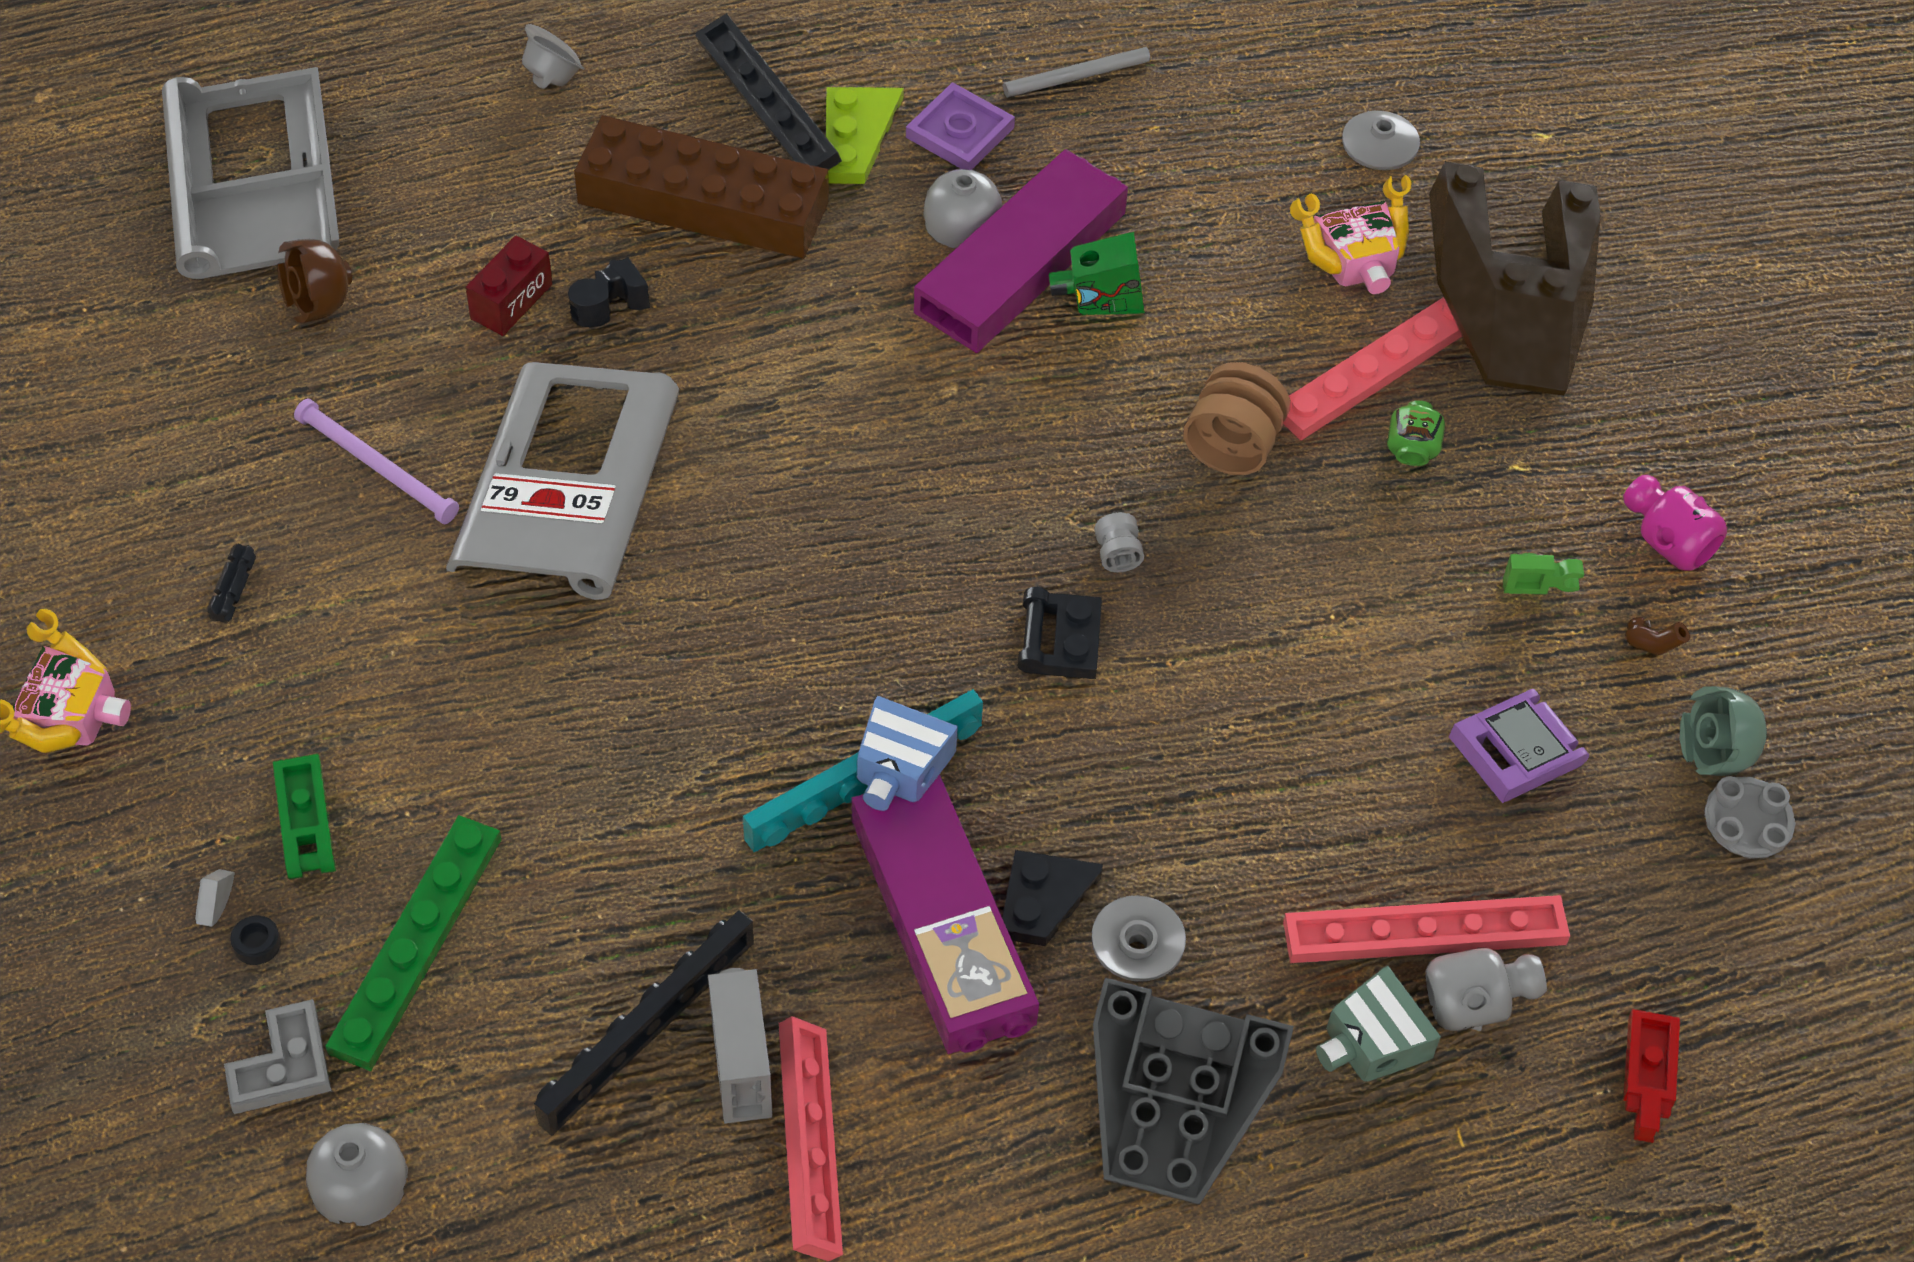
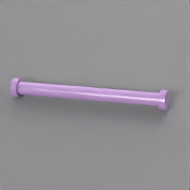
[294,399,459,524]

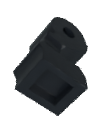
[568,257,650,328]

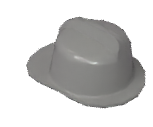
[522,24,585,89]

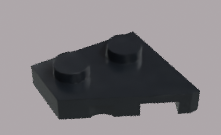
[1002,850,1103,946]

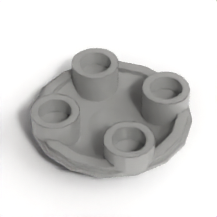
[1704,776,1796,858]

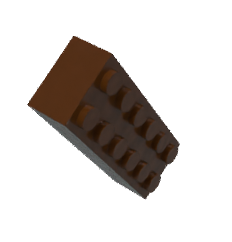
[574,115,829,259]

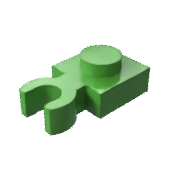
[1503,553,1584,594]

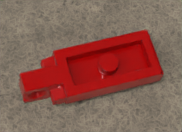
[1623,1009,1680,1143]

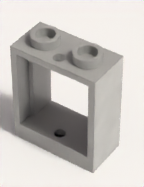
[708,968,772,1124]

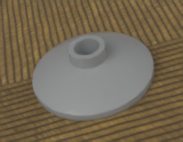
[1342,111,1420,170]
[1091,895,1186,981]

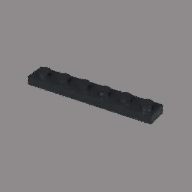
[694,13,842,170]
[534,910,754,1136]

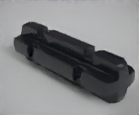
[207,543,256,623]

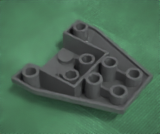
[1093,978,1294,1205]

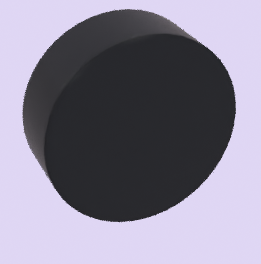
[230,915,281,965]

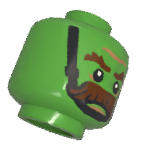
[1387,400,1445,466]

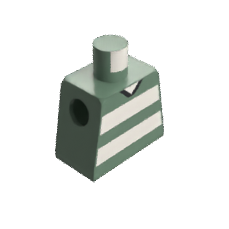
[1316,966,1441,1081]

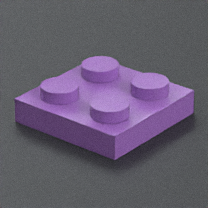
[906,82,1015,170]

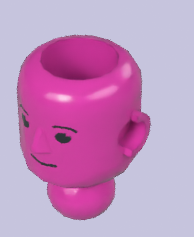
[1623,475,1727,571]

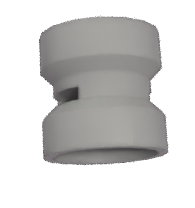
[1094,512,1144,573]

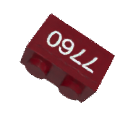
[465,235,553,336]

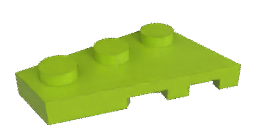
[826,87,904,184]

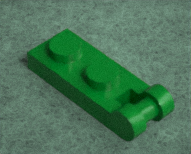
[273,754,336,880]

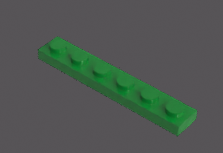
[325,815,502,1071]

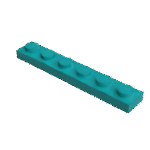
[743,689,983,852]

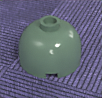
[1679,686,1767,776]

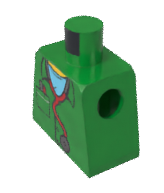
[1049,232,1145,315]

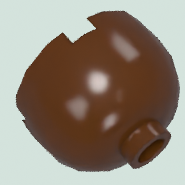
[277,239,352,323]

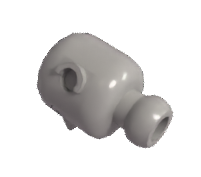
[1426,948,1547,1031]

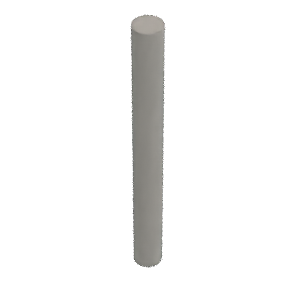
[1003,47,1150,98]

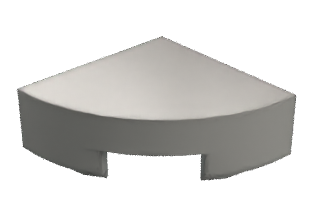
[195,869,235,927]

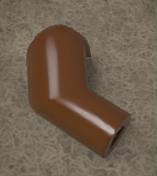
[1625,617,1690,655]

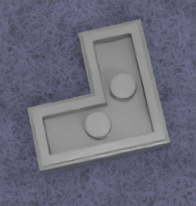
[224,999,331,1114]

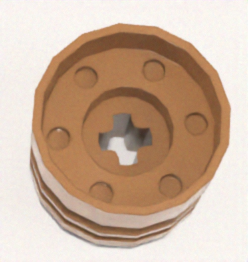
[1183,362,1291,475]

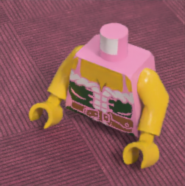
[1290,175,1411,294]
[0,609,131,753]

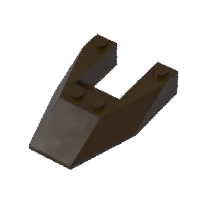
[1429,161,1601,396]

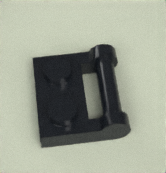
[1017,587,1102,679]

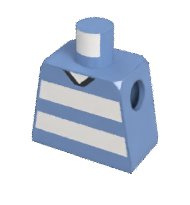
[857,696,958,811]

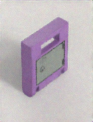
[1449,689,1589,803]

